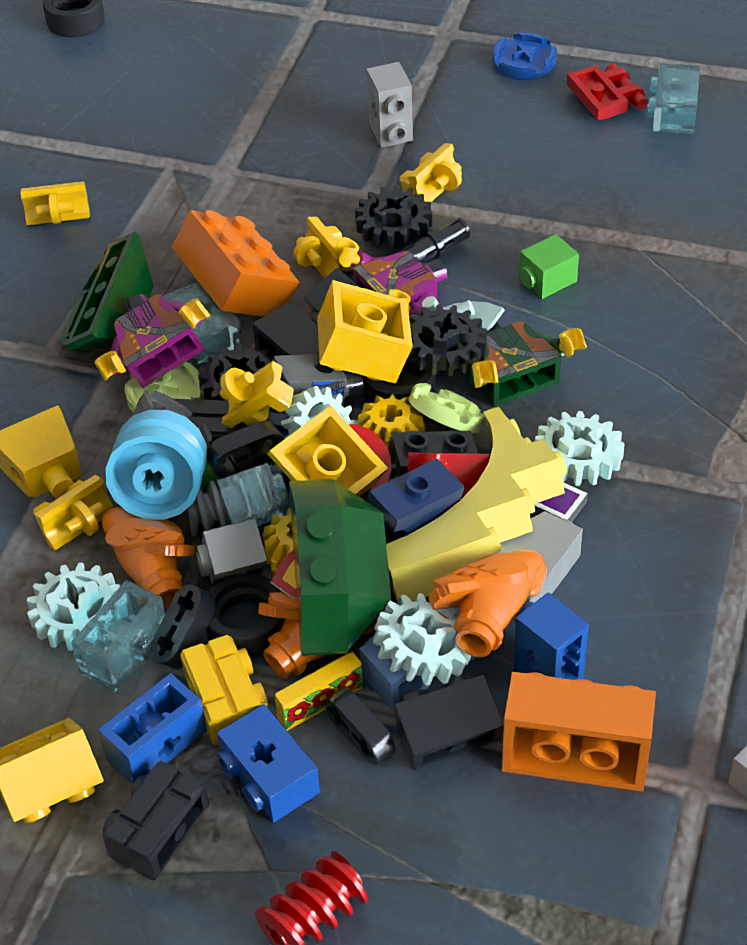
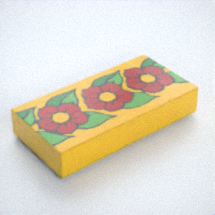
[274,652,363,731]

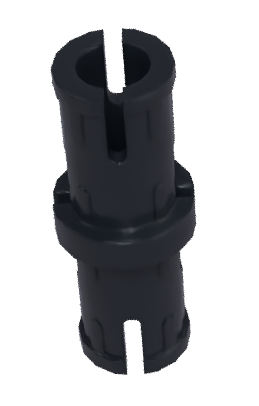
[398,217,470,263]

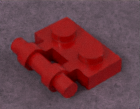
[567,63,648,121]

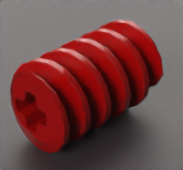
[255,850,369,945]

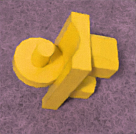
[399,143,462,202]
[21,181,90,225]
[293,217,353,278]
[220,361,294,429]
[33,475,114,551]

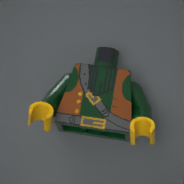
[465,321,587,407]

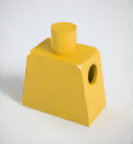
[0,405,82,499]

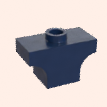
[367,458,464,539]

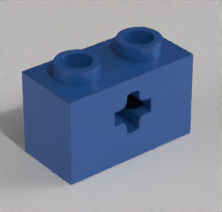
[514,592,589,680]
[98,673,207,785]
[216,704,320,823]

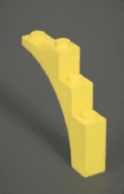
[386,407,567,603]

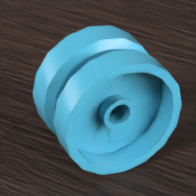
[105,409,207,520]

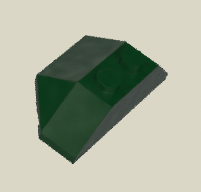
[60,231,154,351]
[289,479,391,656]

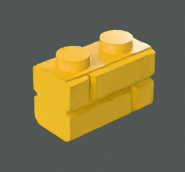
[180,635,269,746]

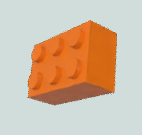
[172,210,300,317]
[502,672,656,792]

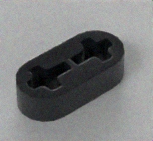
[207,421,285,478]
[151,584,215,670]
[324,687,396,765]

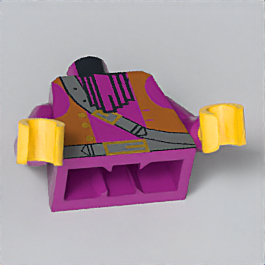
[333,237,447,317]
[95,294,210,388]

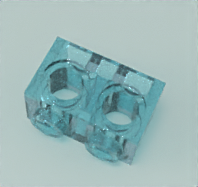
[217,463,288,526]

